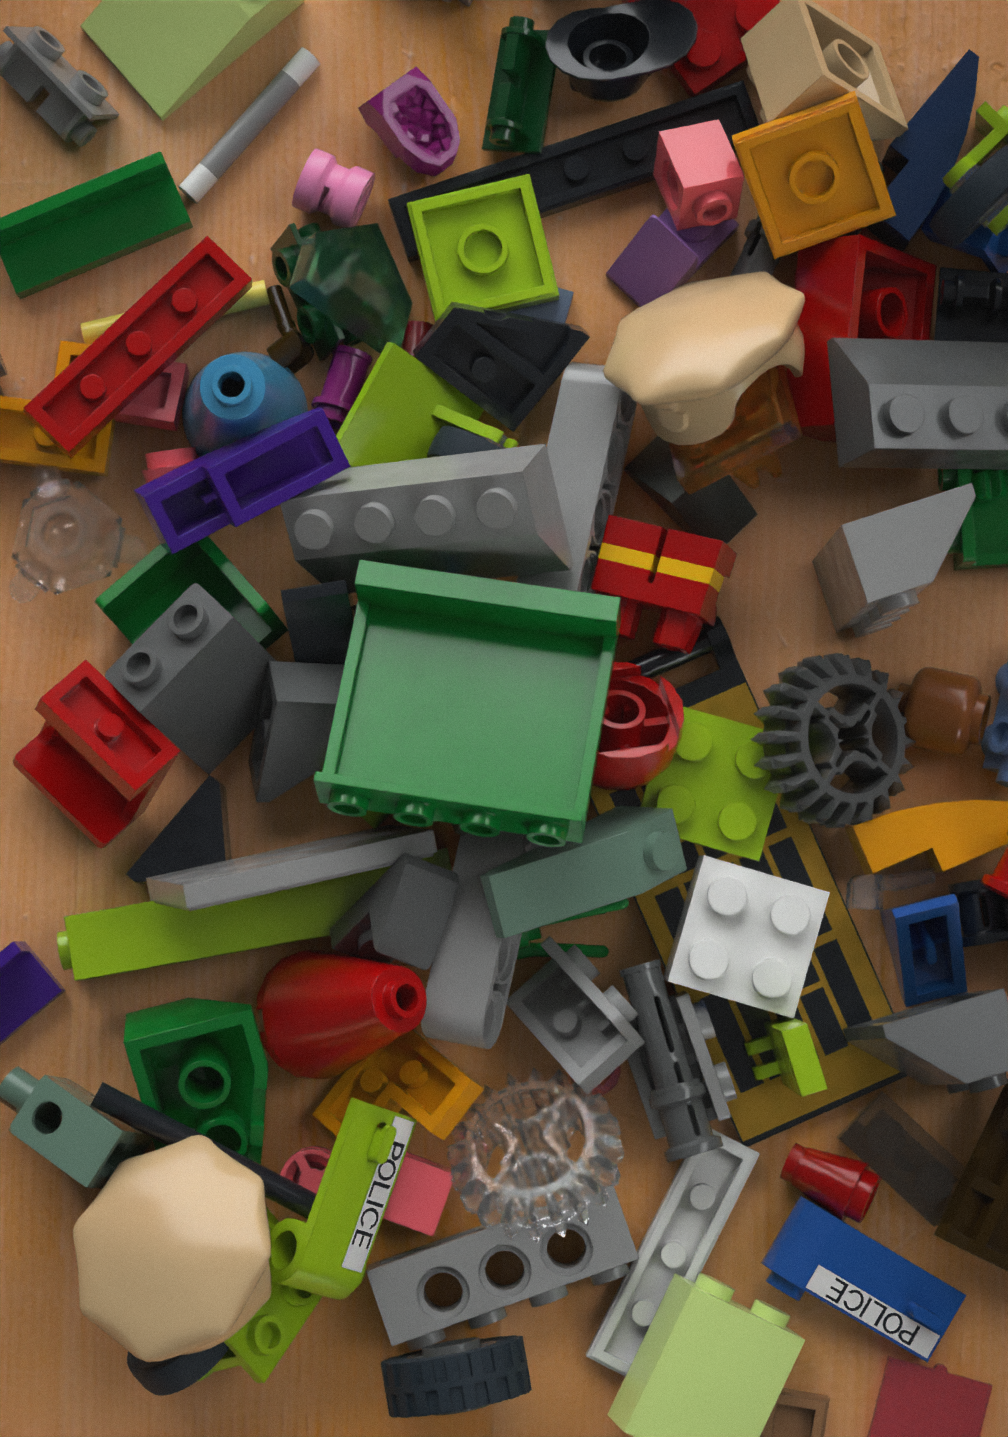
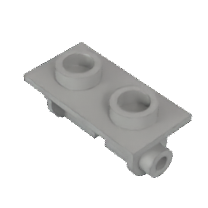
[0,26,119,147]

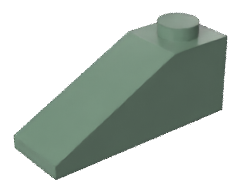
[480,806,687,938]

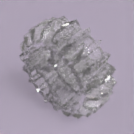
[447,1067,624,1243]

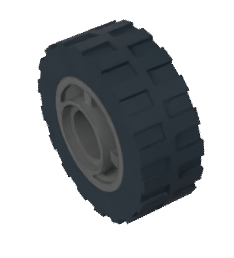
[381,1335,532,1418]

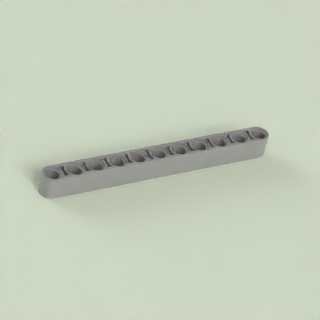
[421,362,637,1049]

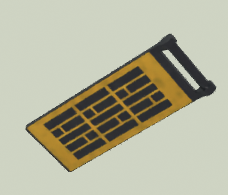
[590,616,907,1146]

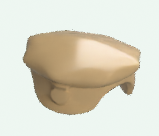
[603,271,805,445]
[73,1135,271,1362]

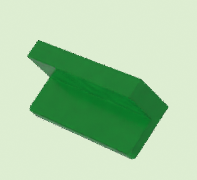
[0,152,193,299]

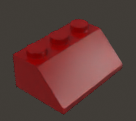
[780,234,937,443]

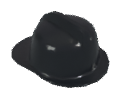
[545,0,698,102]

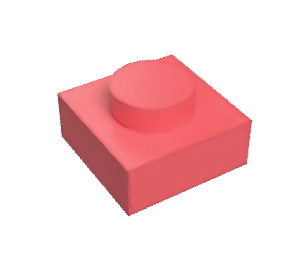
[114,362,190,431]

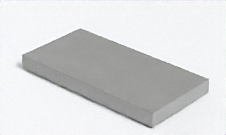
[146,825,437,911]

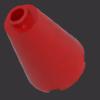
[256,950,427,1079]

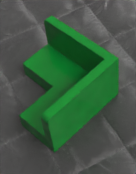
[95,536,288,650]

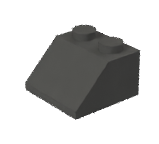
[843,988,1008,1094]

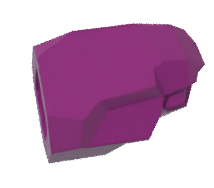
[358,66,460,177]

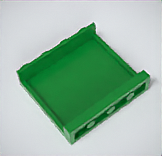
[313,560,621,847]

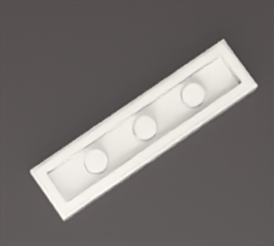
[586,1129,760,1376]

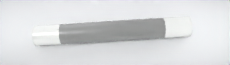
[178,47,320,204]

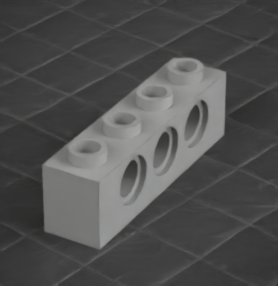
[366,1179,639,1351]

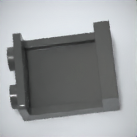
[105,583,276,775]

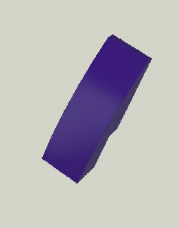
[133,407,351,554]

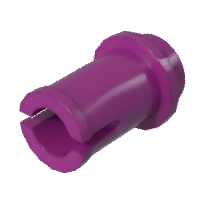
[311,345,373,430]

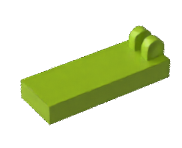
[744,1016,828,1097]

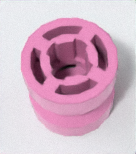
[292,148,375,231]

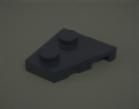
[413,302,590,432]

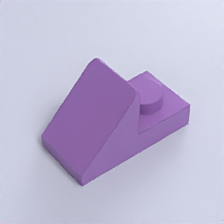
[606,208,739,307]

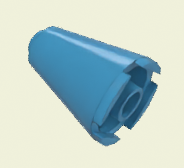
[182,351,308,457]

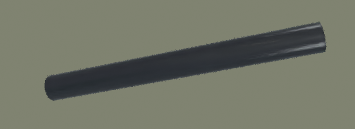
[90,1082,316,1219]

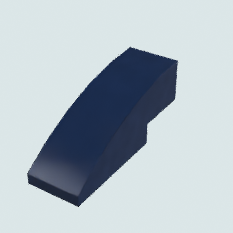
[866,49,979,252]

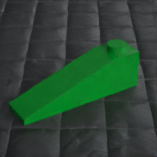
[123,997,268,1164]

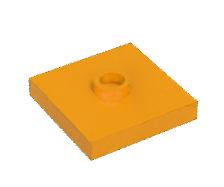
[732,91,896,259]

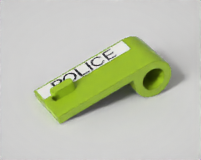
[269,1097,417,1300]

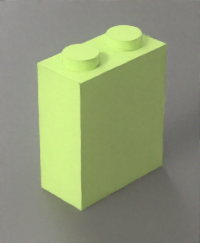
[607,1272,805,1437]

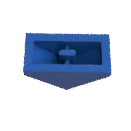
[880,894,967,1007]

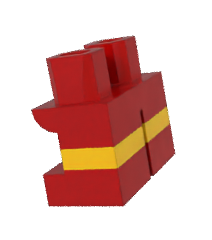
[591,515,737,655]

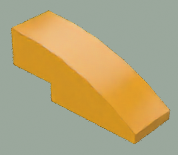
[845,800,1008,875]

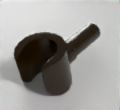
[266,285,314,374]

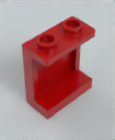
[13,659,180,848]

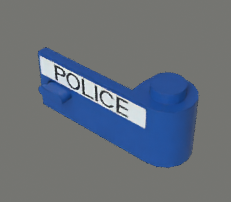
[761,1195,966,1363]

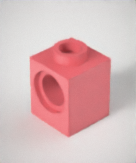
[653,119,744,231]
[383,1152,456,1236]

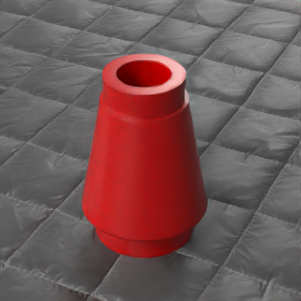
[780,1143,882,1223]

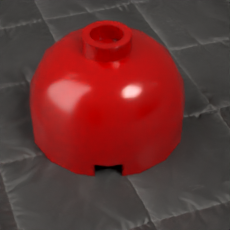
[592,662,684,791]

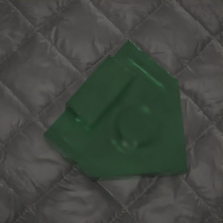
[289,223,413,354]

